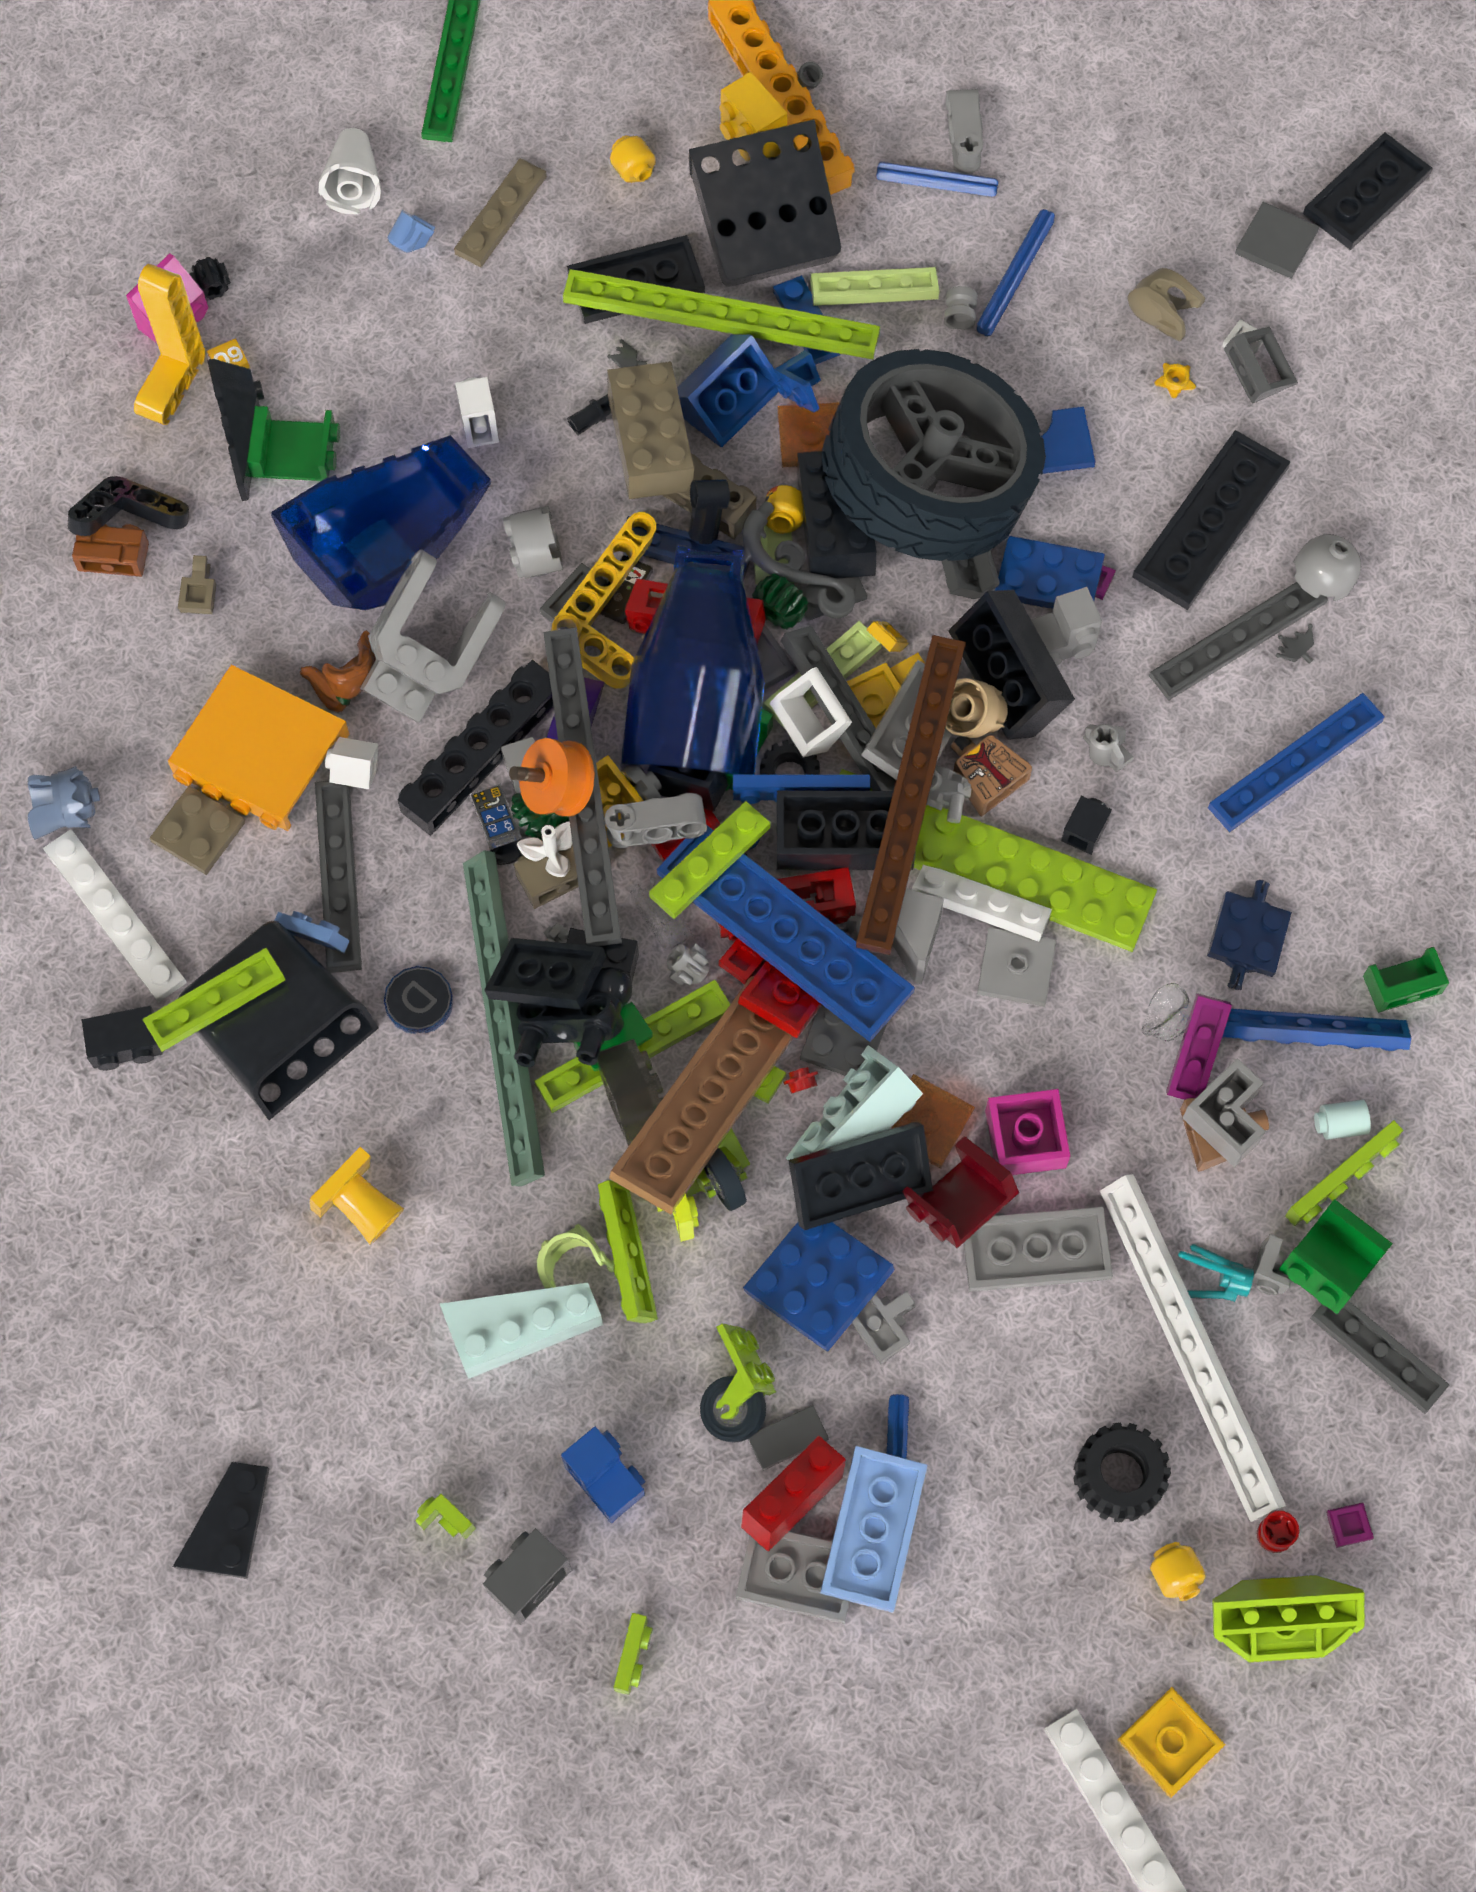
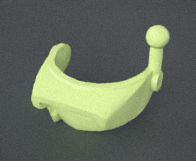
[537,1224,615,1289]

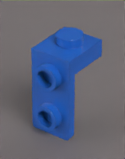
[774,350,821,413]

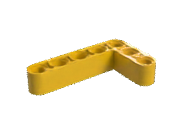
[134,264,205,425]
[550,512,656,689]

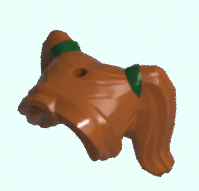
[300,630,376,713]

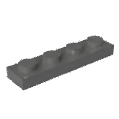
[1310,1301,1450,1414]

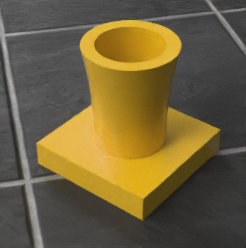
[310,1147,404,1245]

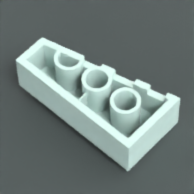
[786,1045,923,1160]
[440,1283,603,1379]

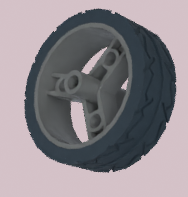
[822,349,1046,561]

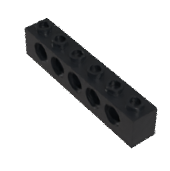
[397,660,554,836]

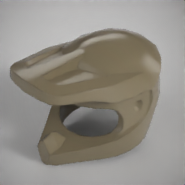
[1127,268,1205,341]

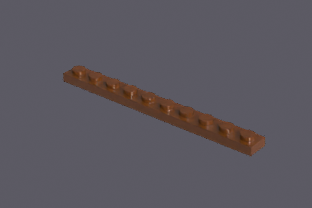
[856,635,966,955]

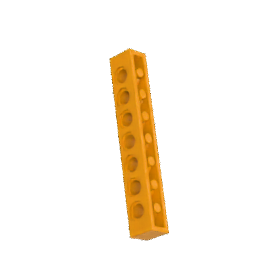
[708,0,855,195]

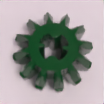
[752,574,808,630]

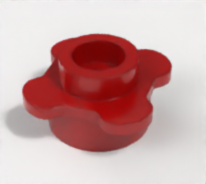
[783,1067,818,1094]

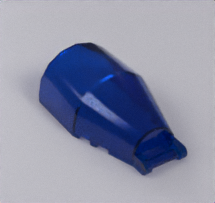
[620,545,765,775]

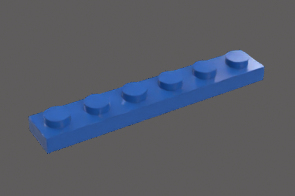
[1208,693,1385,833]
[1222,1009,1412,1051]

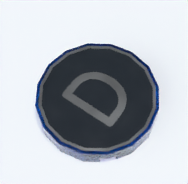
[384,966,453,1034]

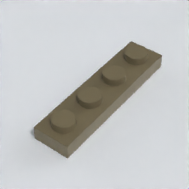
[454,158,547,267]

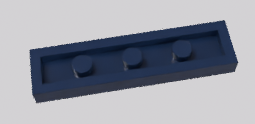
[626,516,751,583]

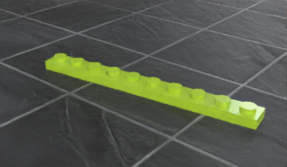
[563,269,880,360]

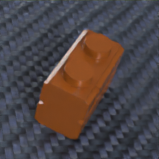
[72,524,149,577]

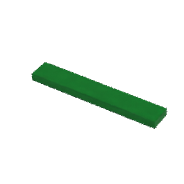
[421,0,481,143]

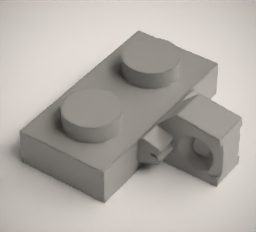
[851,1291,916,1365]

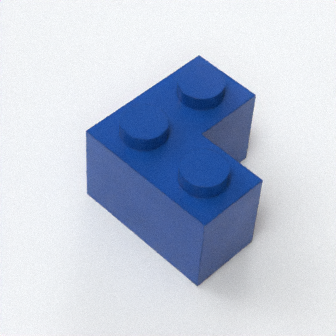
[561,1426,645,1523]

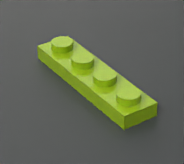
[649,801,771,919]
[142,948,285,1052]
[1285,1120,1404,1226]
[597,1180,658,1323]

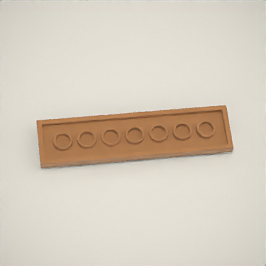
[609,976,794,1215]

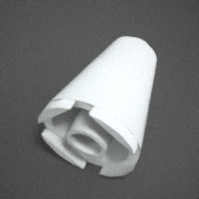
[319,128,381,214]

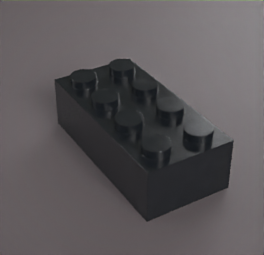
[797,451,877,579]
[948,590,1075,740]
[776,791,916,870]

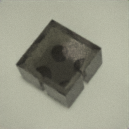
[597,1039,664,1147]

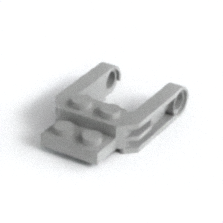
[360,549,506,723]

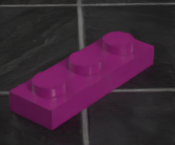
[1166,993,1232,1100]

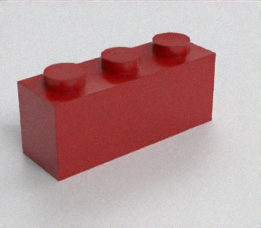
[741,1436,846,1552]

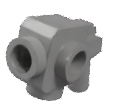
[927,765,972,823]

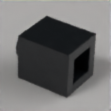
[1061,795,1112,855]

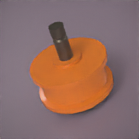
[509,738,595,817]

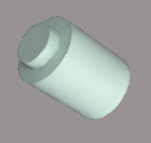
[1314,1100,1371,1140]

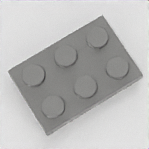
[736,1532,850,1624]

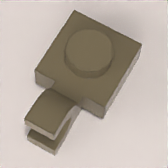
[178,555,217,614]

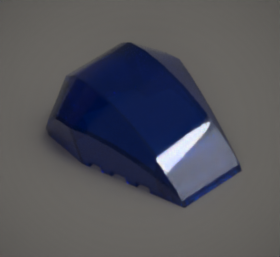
[271,435,491,610]

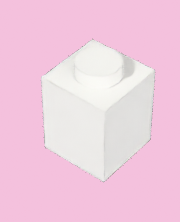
[325,737,378,789]

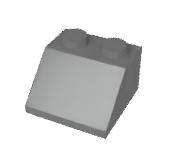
[893,888,944,984]

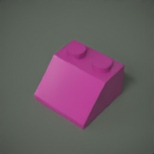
[126,253,208,343]

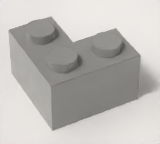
[1031,587,1102,666]
[1183,1058,1266,1168]

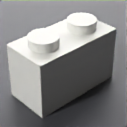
[455,377,499,448]

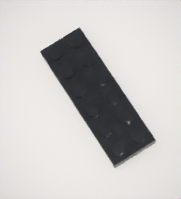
[1132,430,1290,610]

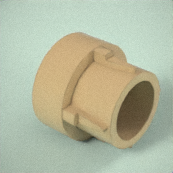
[945,678,1007,738]

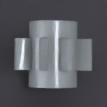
[667,943,710,986]

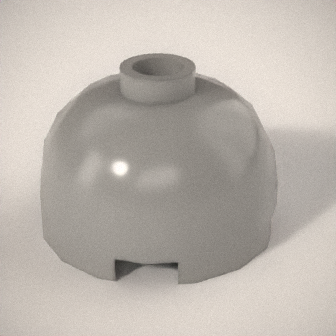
[1293,534,1361,601]

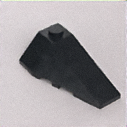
[207,359,265,501]

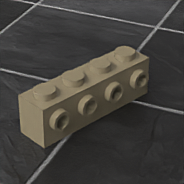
[663,453,757,540]

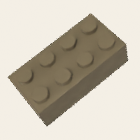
[607,361,694,499]

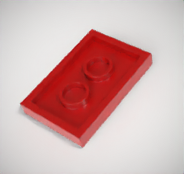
[738,961,822,1038]

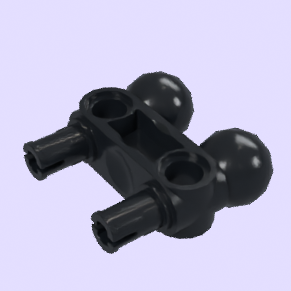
[514,967,633,1067]

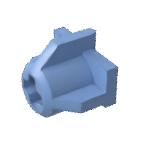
[387,210,435,253]

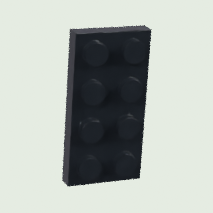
[1303,132,1433,250]
[567,235,705,324]
[788,1121,933,1230]

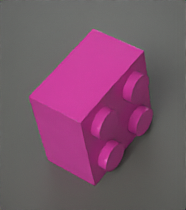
[985,1089,1070,1175]

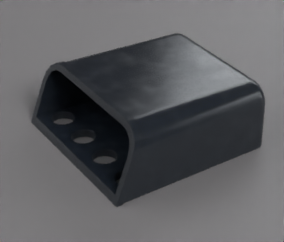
[689,119,841,286]
[178,921,379,1121]

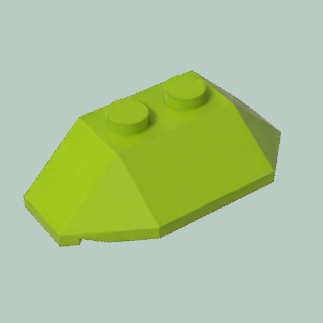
[1212,1575,1365,1663]

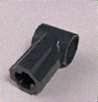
[688,479,730,544]

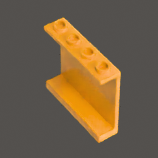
[168,664,350,831]

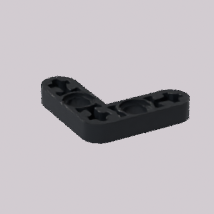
[67,476,189,536]

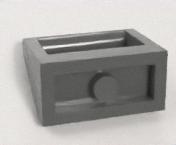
[1224,327,1298,404]

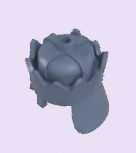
[28,766,100,840]

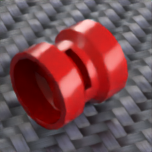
[1257,1511,1300,1553]

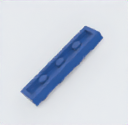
[733,775,870,804]

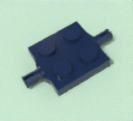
[1207,880,1292,990]

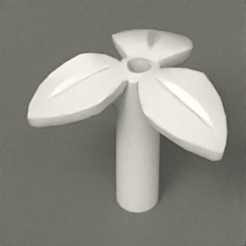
[517,821,573,877]

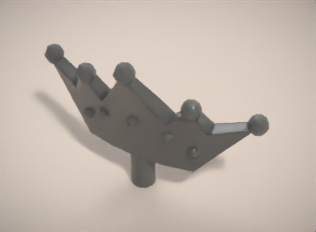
[607,339,647,368]
[1276,624,1314,664]

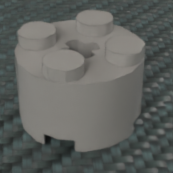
[503,506,563,579]

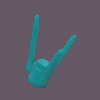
[1178,1244,1254,1302]

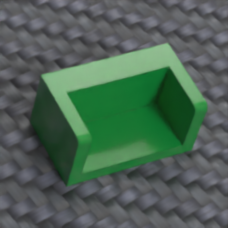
[1363,947,1449,1013]

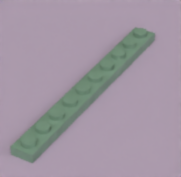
[463,850,545,1187]

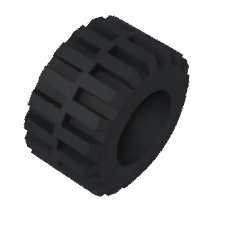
[1073,1422,1171,1523]

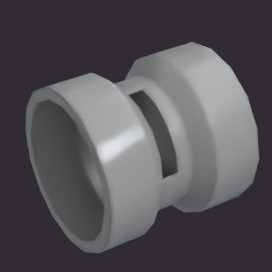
[944,286,978,330]

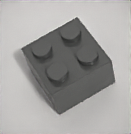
[483,1528,572,1625]

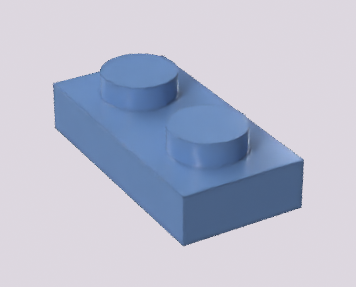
[274,911,350,953]

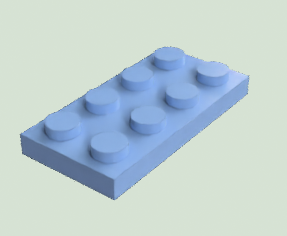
[820,1446,928,1613]

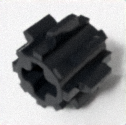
[189,257,231,300]

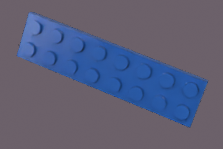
[657,825,915,1042]

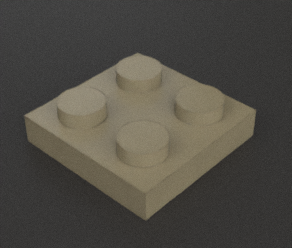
[149,786,245,875]

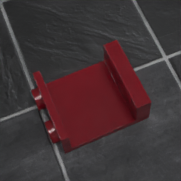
[903,1136,1019,1248]

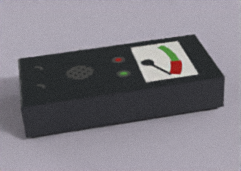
[600,555,653,625]

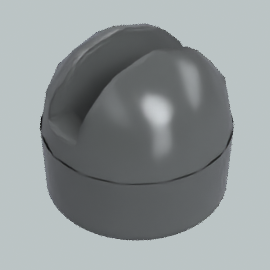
[797,62,823,90]

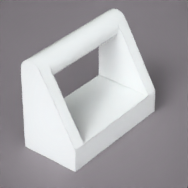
[769,667,852,757]

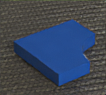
[1040,406,1096,474]

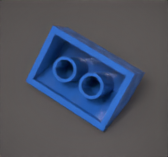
[677,334,779,447]

